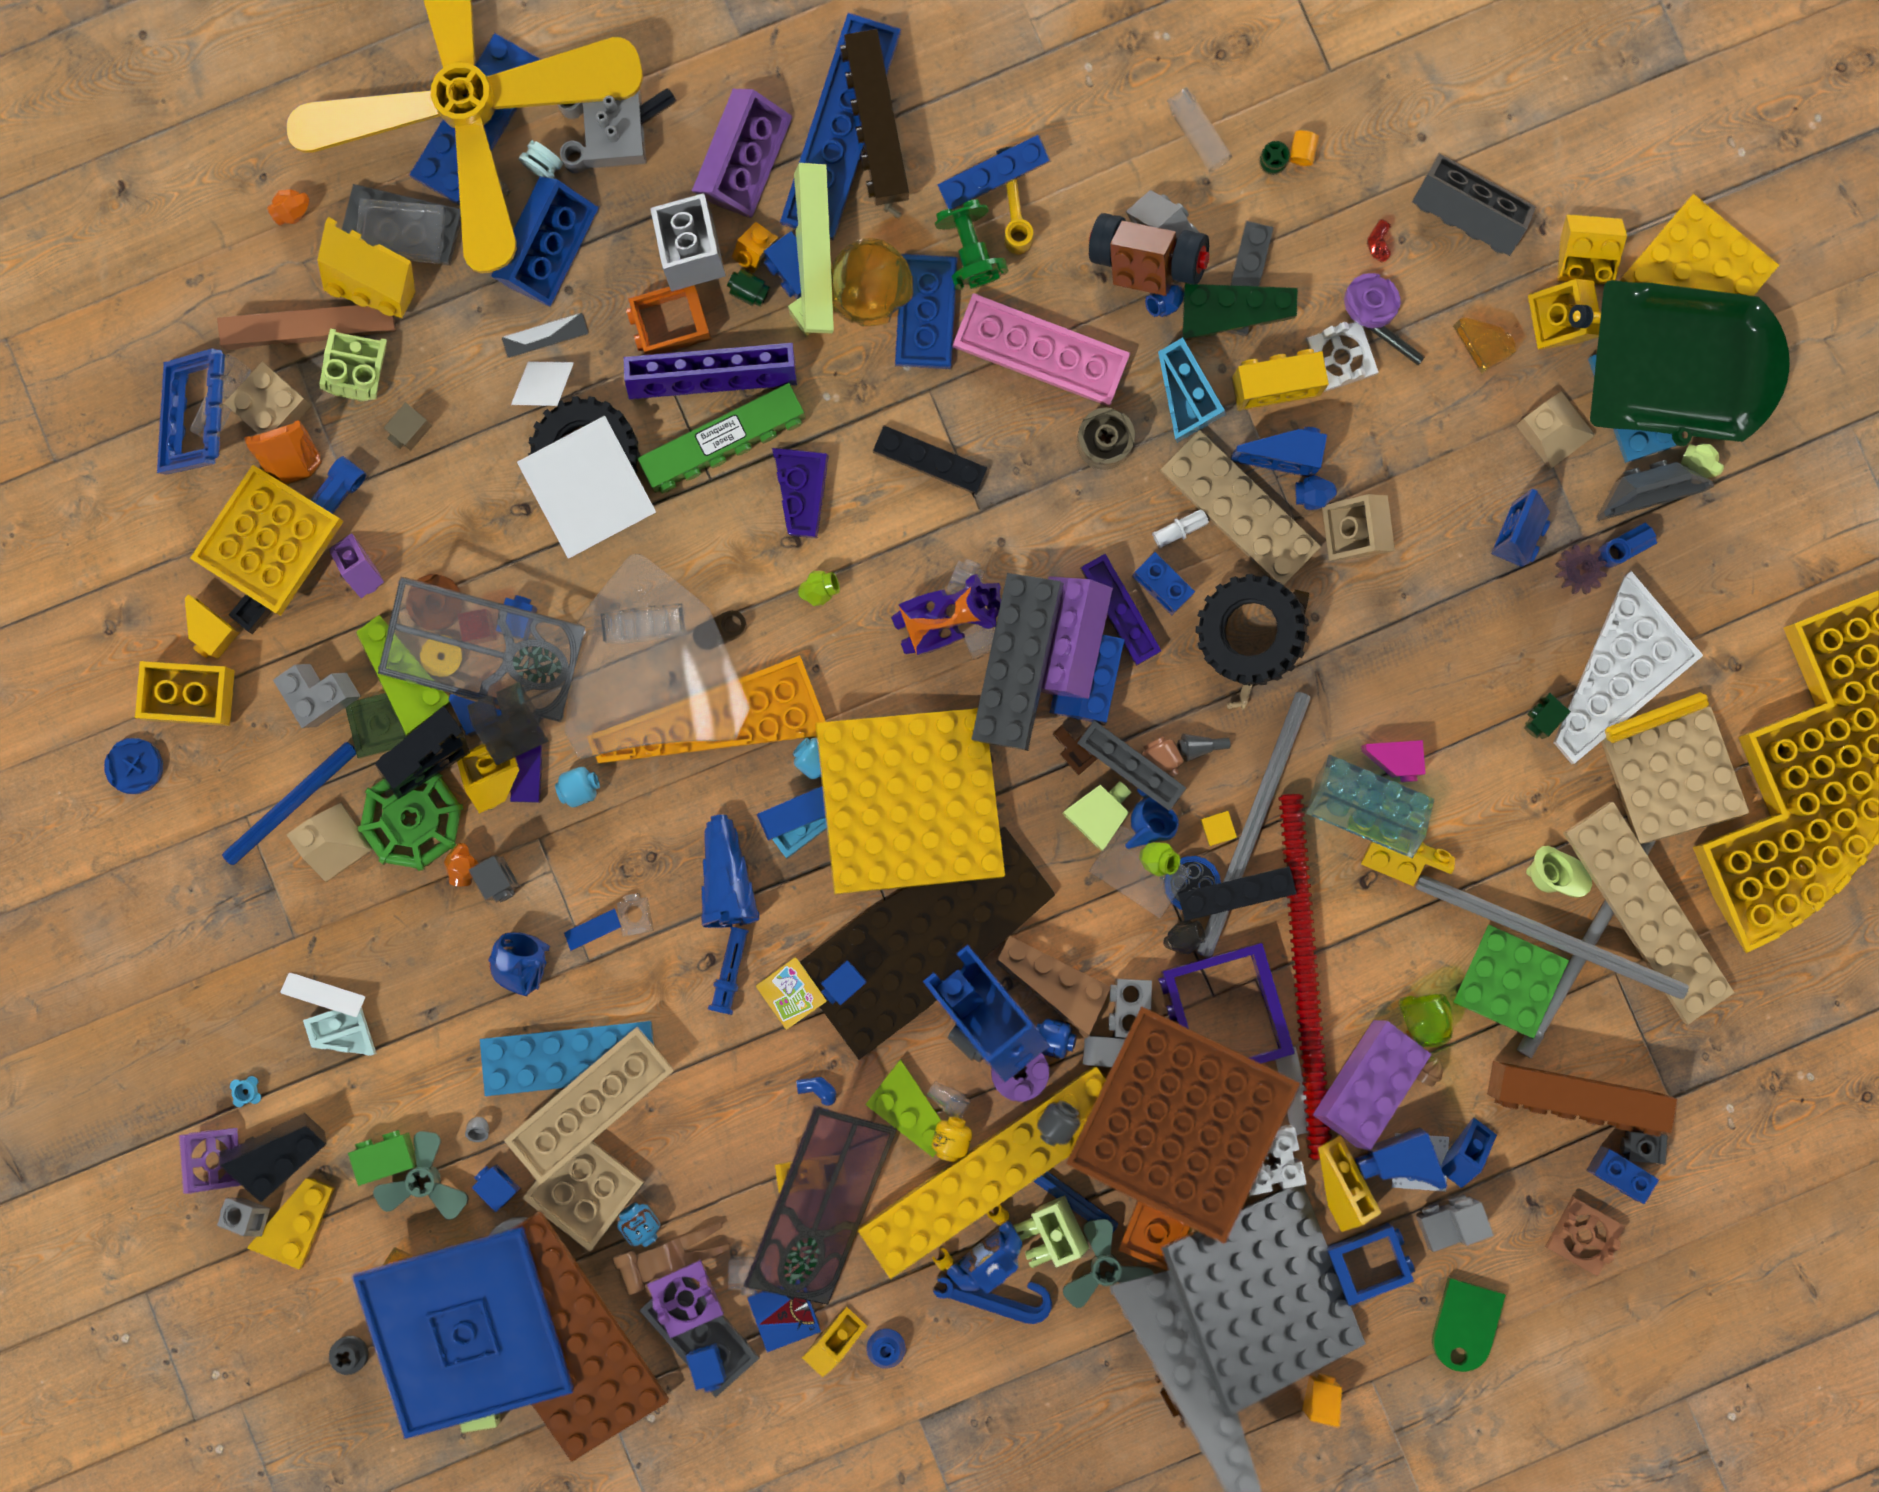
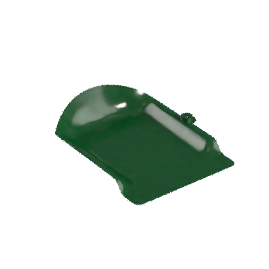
[1590,280,1790,446]

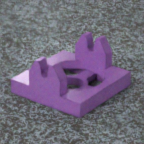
[179,1128,241,1194]
[647,1260,724,1338]

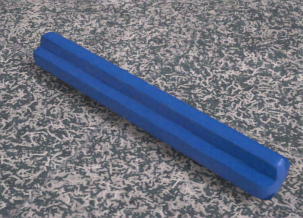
[1033,1171,1118,1234]

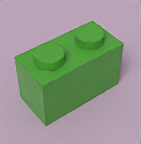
[348,1130,417,1186]

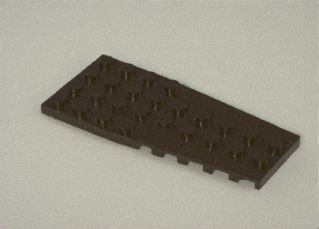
[800,827,1055,1060]

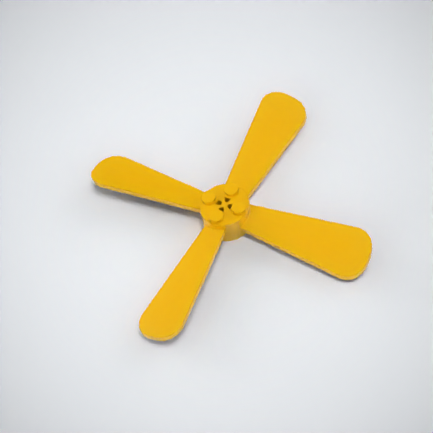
[287,0,643,273]

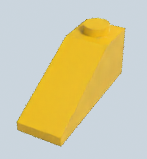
[1318,1135,1381,1232]

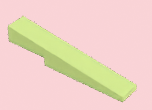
[794,163,834,333]

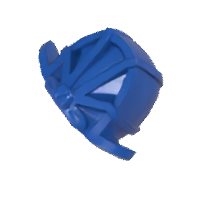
[488,932,550,996]

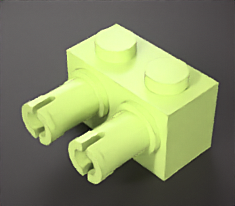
[1013,1195,1089,1268]

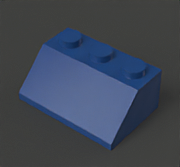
[1049,635,1125,725]

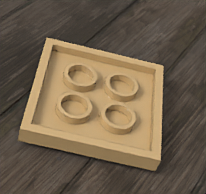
[522,1141,645,1252]

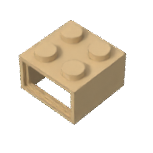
[224,362,312,434]

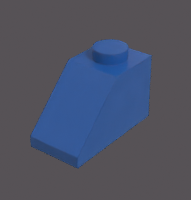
[1441,1118,1497,1188]

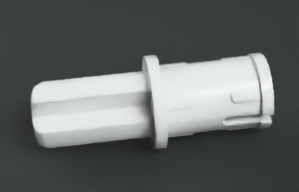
[1152,510,1209,549]

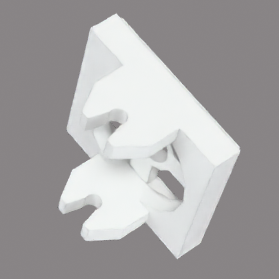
[1306,322,1379,392]

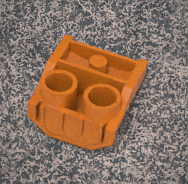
[244,420,321,485]

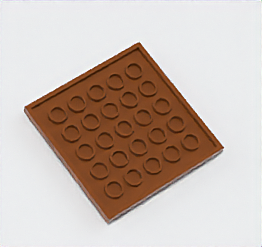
[1066,1006,1301,1244]

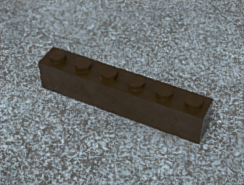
[840,29,909,206]

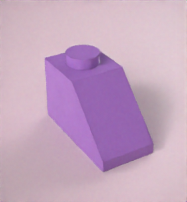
[329,533,384,598]

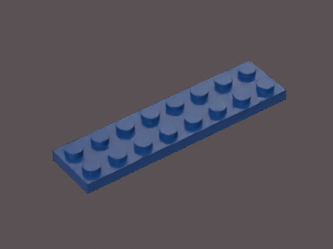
[780,13,901,241]

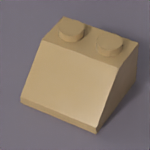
[1322,494,1395,561]

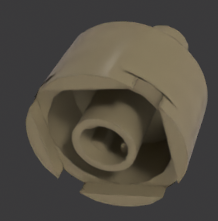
[1077,408,1135,470]

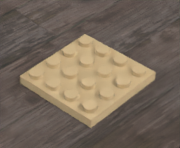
[1601,706,1749,845]

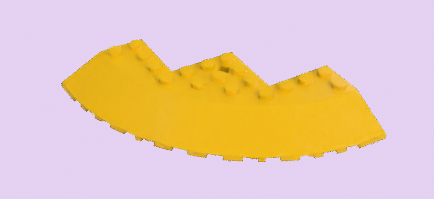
[1693,590,1879,953]

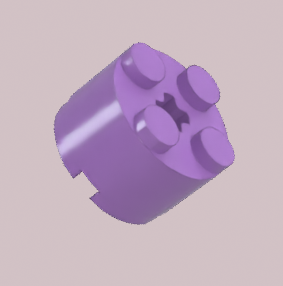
[991,1053,1049,1102]

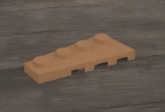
[996,936,1111,1039]

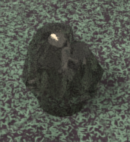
[1163,920,1206,954]

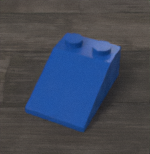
[1230,427,1327,477]
[1491,489,1550,567]

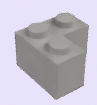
[1126,190,1199,243]
[273,664,361,728]
[1416,1194,1494,1252]

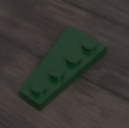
[1182,284,1298,341]

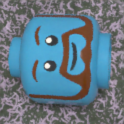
[617,1202,660,1247]

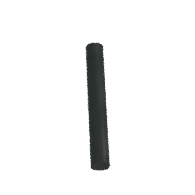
[1367,326,1425,366]

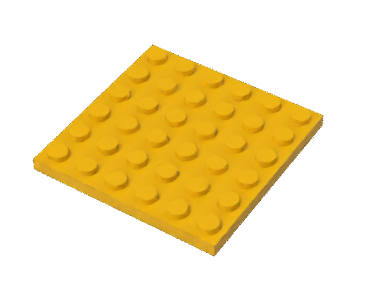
[815,708,1005,895]

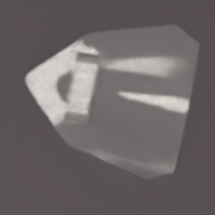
[565,554,750,759]

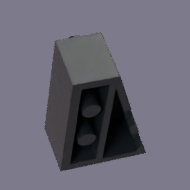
[375,706,470,799]
[219,1113,326,1203]

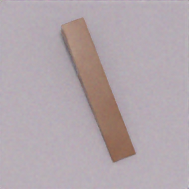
[217,305,396,350]

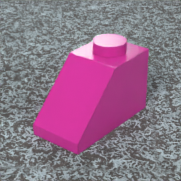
[1361,740,1426,782]

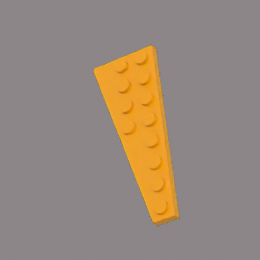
[588,655,826,764]

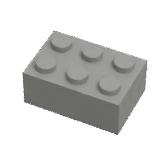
[650,193,726,291]

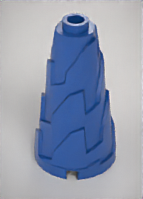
[701,815,760,928]

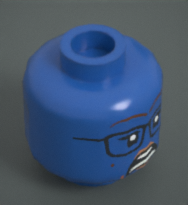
[1036,1018,1077,1059]

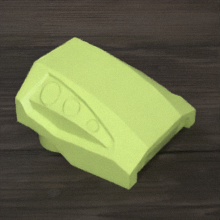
[319,328,387,401]

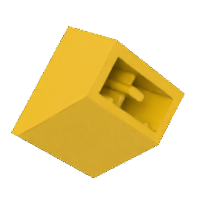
[1558,214,1627,284]

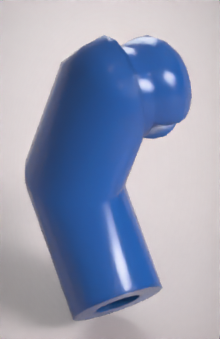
[796,1077,837,1106]

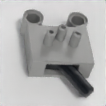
[558,88,676,173]

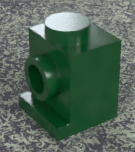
[1524,693,1571,739]

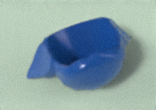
[1125,789,1179,849]

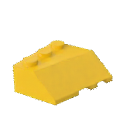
[317,217,416,318]

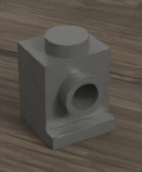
[1620,1130,1667,1164]

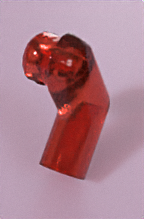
[1367,219,1391,262]

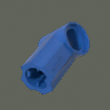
[310,456,366,514]
[1597,522,1657,568]

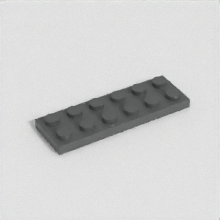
[971,573,1064,751]

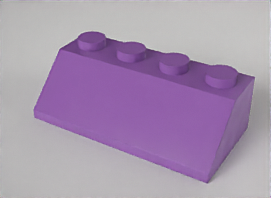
[692,89,792,218]

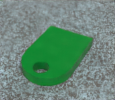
[1432,1277,1506,1372]

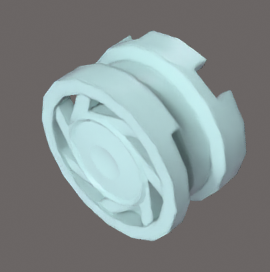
[518,140,563,179]

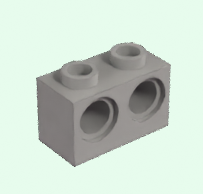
[1109,979,1152,1037]

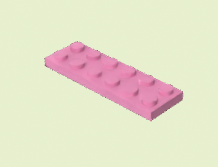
[953,293,1130,407]

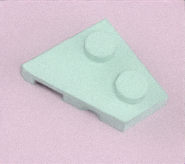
[303,1007,377,1056]

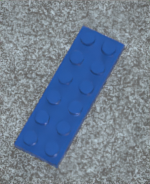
[409,33,541,205]

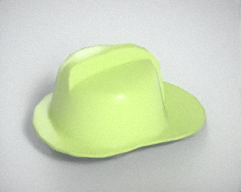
[1526,846,1592,898]

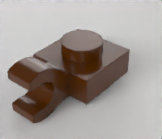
[1052,726,1098,775]

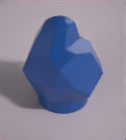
[1145,284,1184,317]
[1296,475,1337,510]

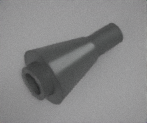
[1177,734,1231,762]

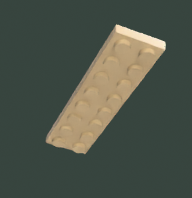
[1563,802,1734,1024]

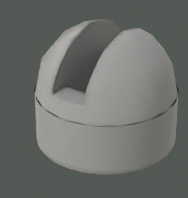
[465,1117,489,1142]

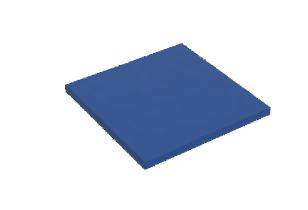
[352,1227,574,1439]

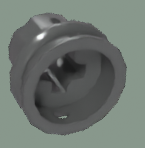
[329,1336,368,1375]

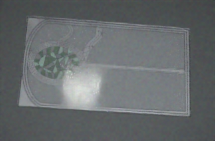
[378,576,586,722]

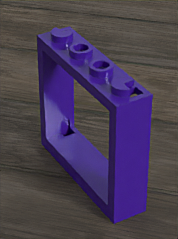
[1158,943,1295,1064]

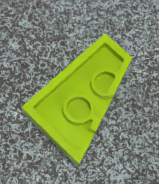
[865,1059,942,1157]

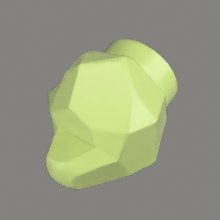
[1681,443,1724,478]

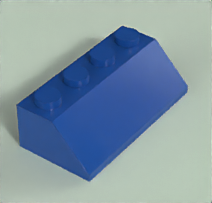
[491,177,599,307]

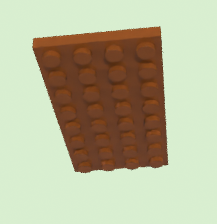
[510,1211,669,1462]

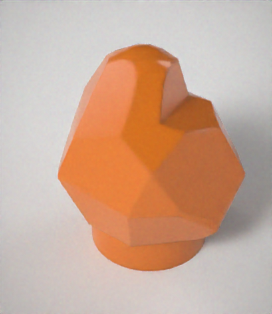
[267,189,310,226]
[444,843,479,887]

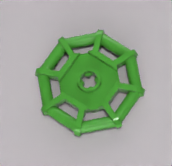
[358,773,464,871]

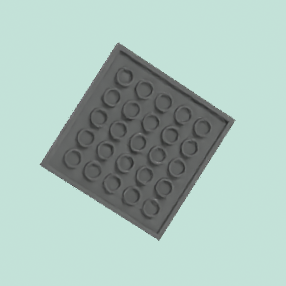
[1161,1185,1365,1415]

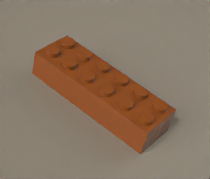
[1487,1061,1678,1137]

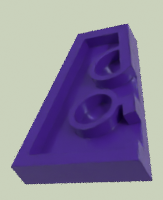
[772,448,829,539]

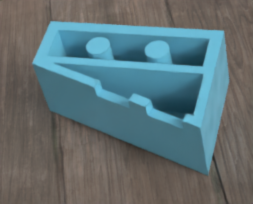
[1158,337,1226,443]

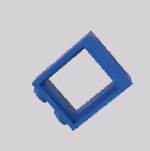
[1327,1223,1415,1306]

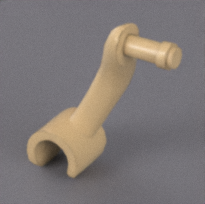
[1227,684,1253,710]

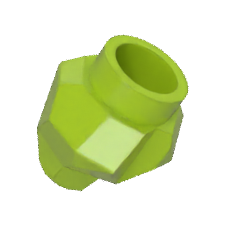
[798,571,840,606]
[1139,843,1180,876]

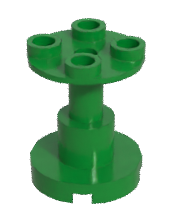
[935,199,1009,290]

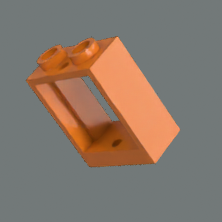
[626,285,711,355]

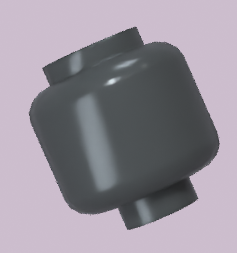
[1037,1101,1080,1146]

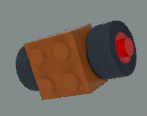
[1089,213,1210,296]

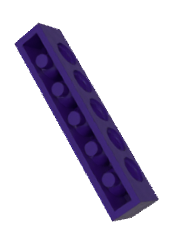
[623,343,797,399]

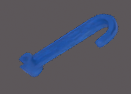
[933,1275,1052,1324]

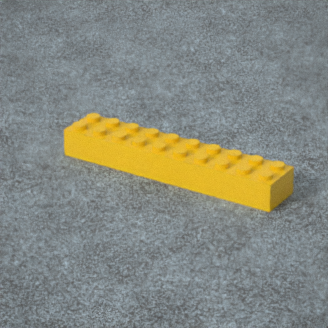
[858,1066,1106,1279]

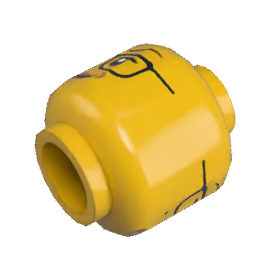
[932,1116,972,1162]

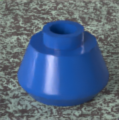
[866,1329,906,1369]

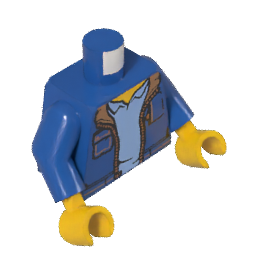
[932,1204,1022,1294]

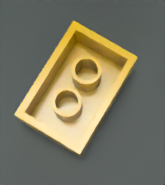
[1232,349,1329,411]
[135,661,235,726]

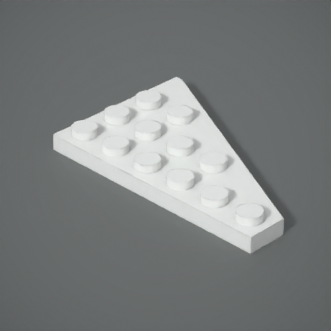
[1553,571,1703,764]

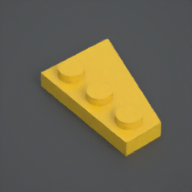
[247,1177,335,1270]

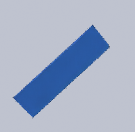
[564,908,621,951]

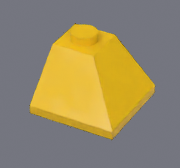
[457,733,519,814]

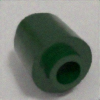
[727,269,771,307]

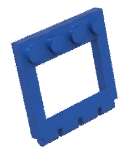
[157,348,225,475]

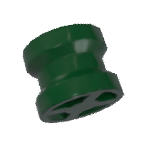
[1259,141,1290,175]

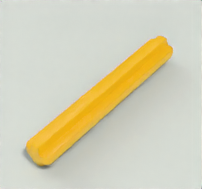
[1605,692,1709,743]

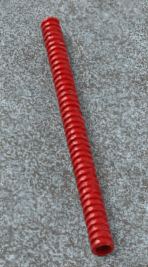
[1278,794,1332,1160]

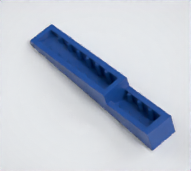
[757,786,825,841]

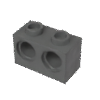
[469,856,520,903]

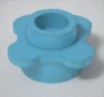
[230,1076,262,1108]

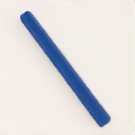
[222,742,357,865]

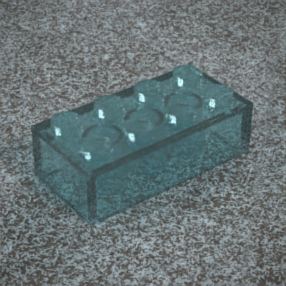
[1306,754,1434,858]

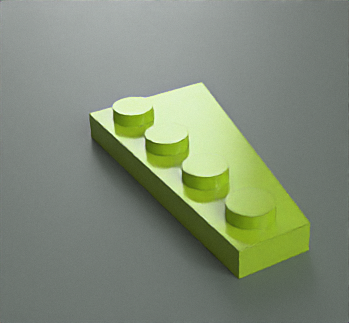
[356,615,450,737]

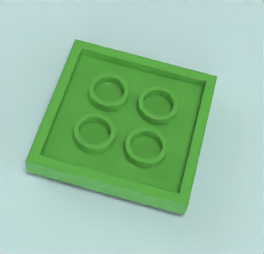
[1453,924,1569,1039]

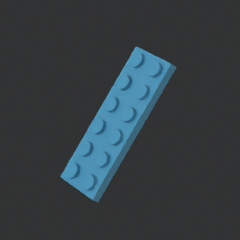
[480,1021,654,1096]

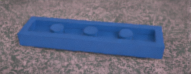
[937,135,1051,210]

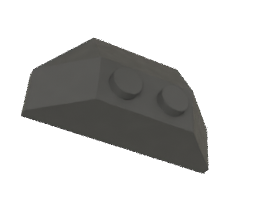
[1597,460,1714,521]

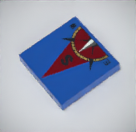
[747,1278,822,1352]

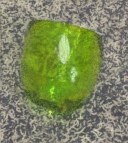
[1399,994,1454,1048]

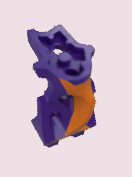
[891,574,1002,655]

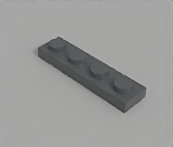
[1226,221,1274,337]
[1077,720,1187,811]

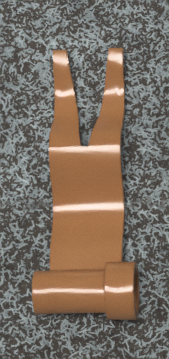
[612,1222,731,1295]

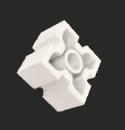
[1248,1125,1306,1196]

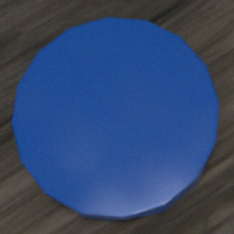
[104,738,163,794]

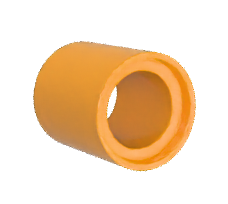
[1289,130,1319,166]

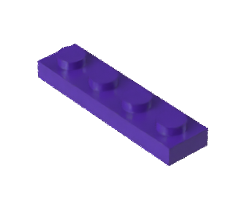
[1080,554,1161,666]

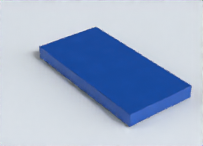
[895,254,957,369]

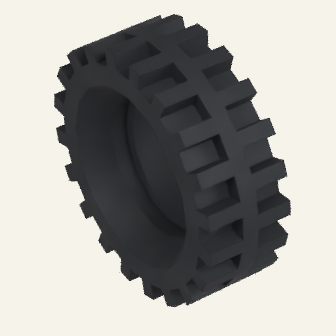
[528,396,640,474]
[1196,574,1309,686]

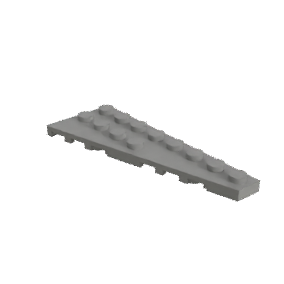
[1110,1271,1262,1492]

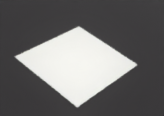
[517,416,656,559]

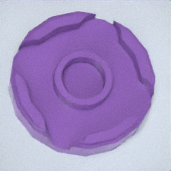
[1344,273,1401,328]

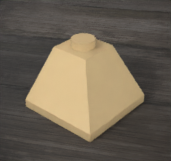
[1516,391,1595,469]
[287,803,373,882]

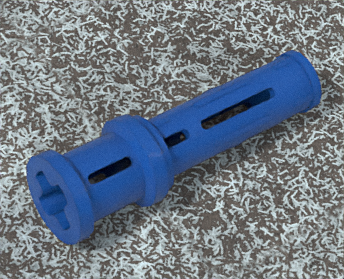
[708,927,748,1015]

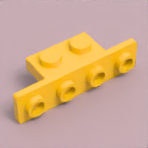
[1346,814,1455,887]

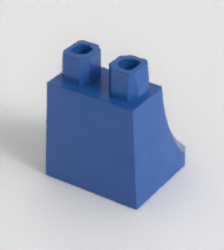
[1354,1127,1447,1190]

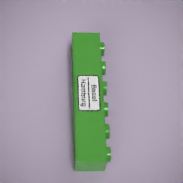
[637,383,805,493]

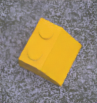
[1528,279,1600,350]

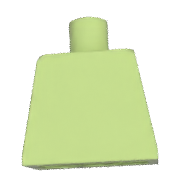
[1062,781,1132,851]

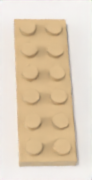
[1160,430,1321,585]
[504,1027,675,1185]

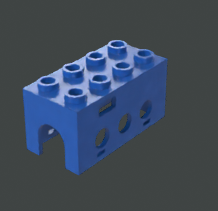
[923,945,1050,1082]

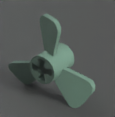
[373,1131,468,1219]
[1063,1219,1154,1308]

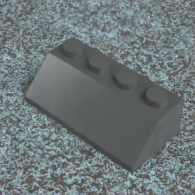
[1412,153,1536,256]

